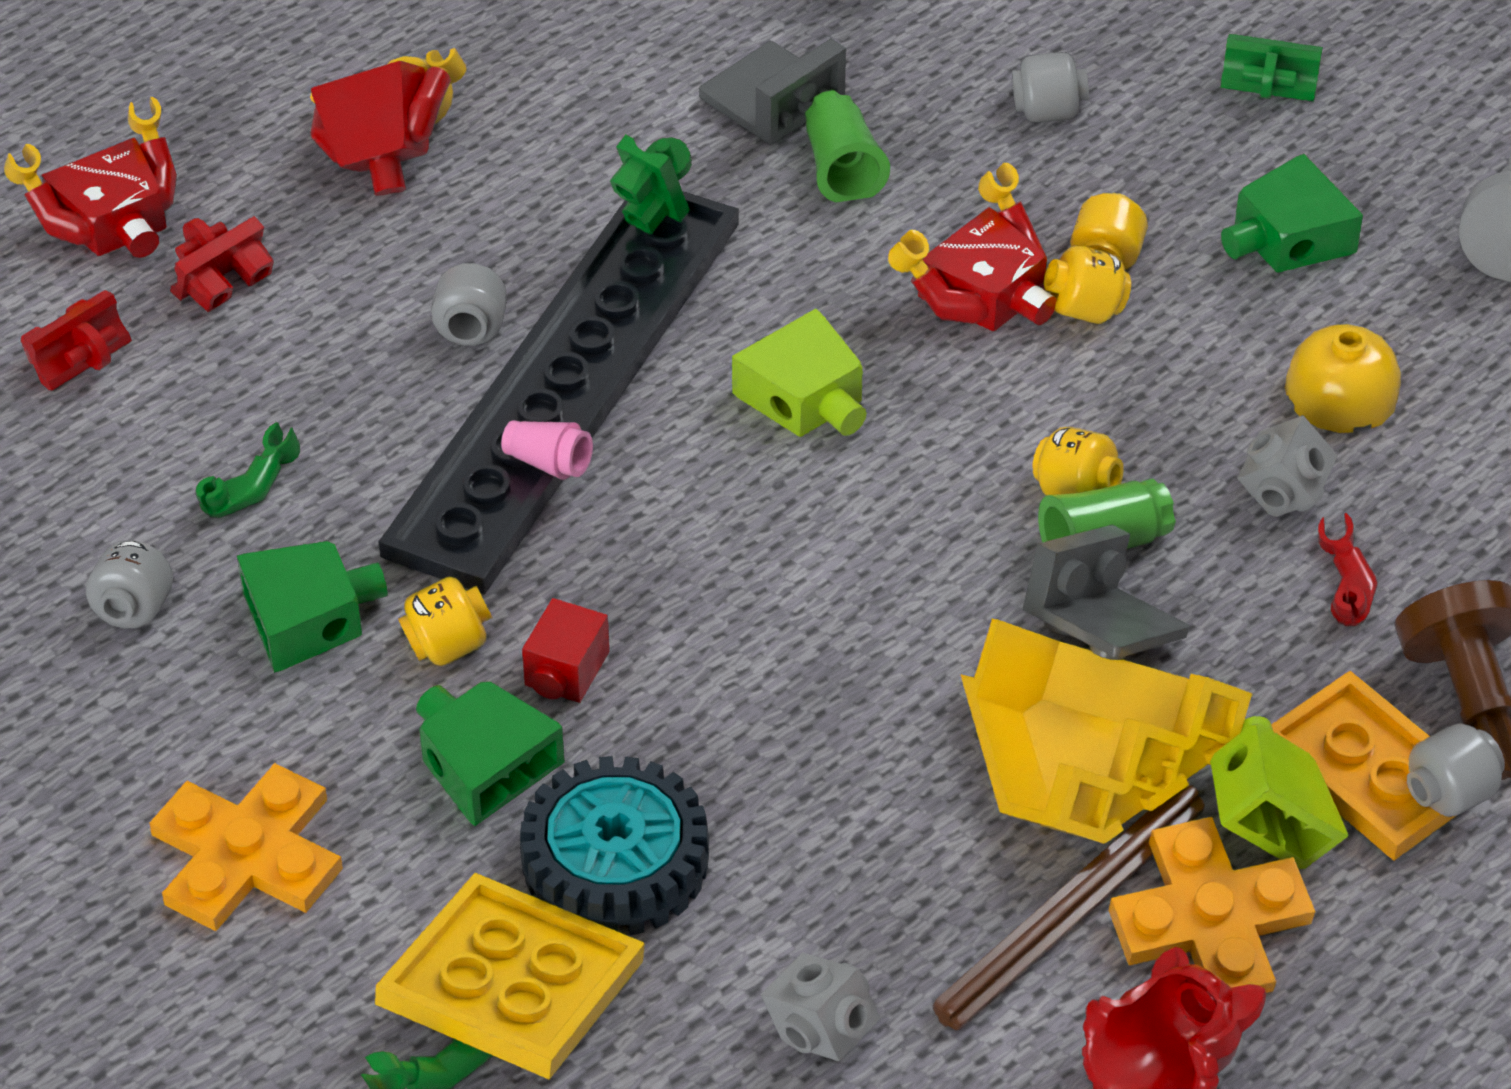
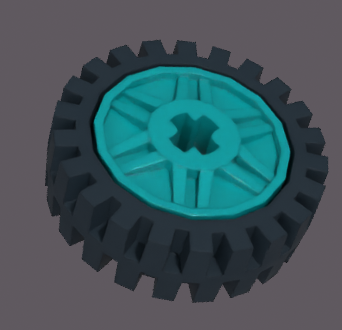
[520,756,709,936]

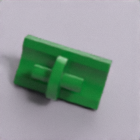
[1220,34,1323,102]
[610,134,692,234]

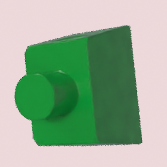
[1221,154,1363,273]
[237,541,388,673]
[416,682,565,826]

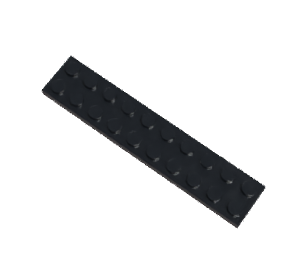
[378,191,739,595]

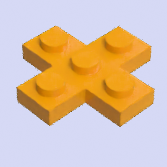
[149,763,343,931]
[1108,817,1316,993]

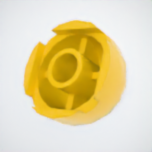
[1285,324,1401,433]

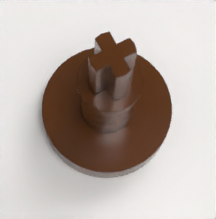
[1394,580,1511,780]

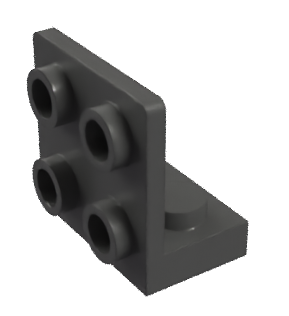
[699,38,846,146]
[1022,525,1190,660]

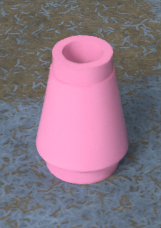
[501,420,593,480]

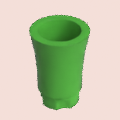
[805,90,890,202]
[1038,479,1176,549]

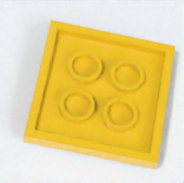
[375,873,645,1080]

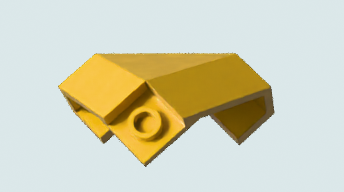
[960,618,1252,844]

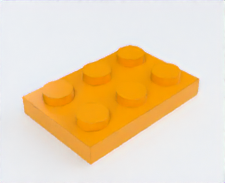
[1271,671,1457,861]

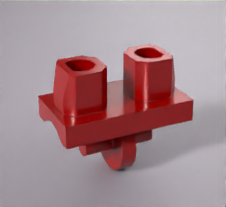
[170,216,274,312]
[20,290,132,391]

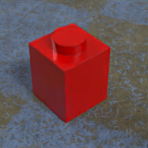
[522,598,610,703]

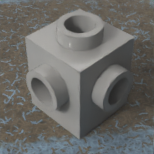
[1237,415,1338,517]
[761,952,880,1061]

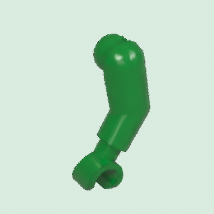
[195,422,300,518]
[361,1038,493,1089]

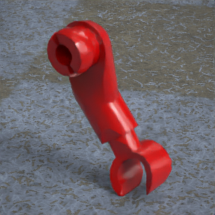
[1318,513,1378,627]

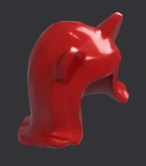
[1082,947,1266,1089]

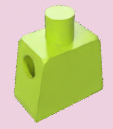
[732,308,867,437]
[1210,716,1348,869]

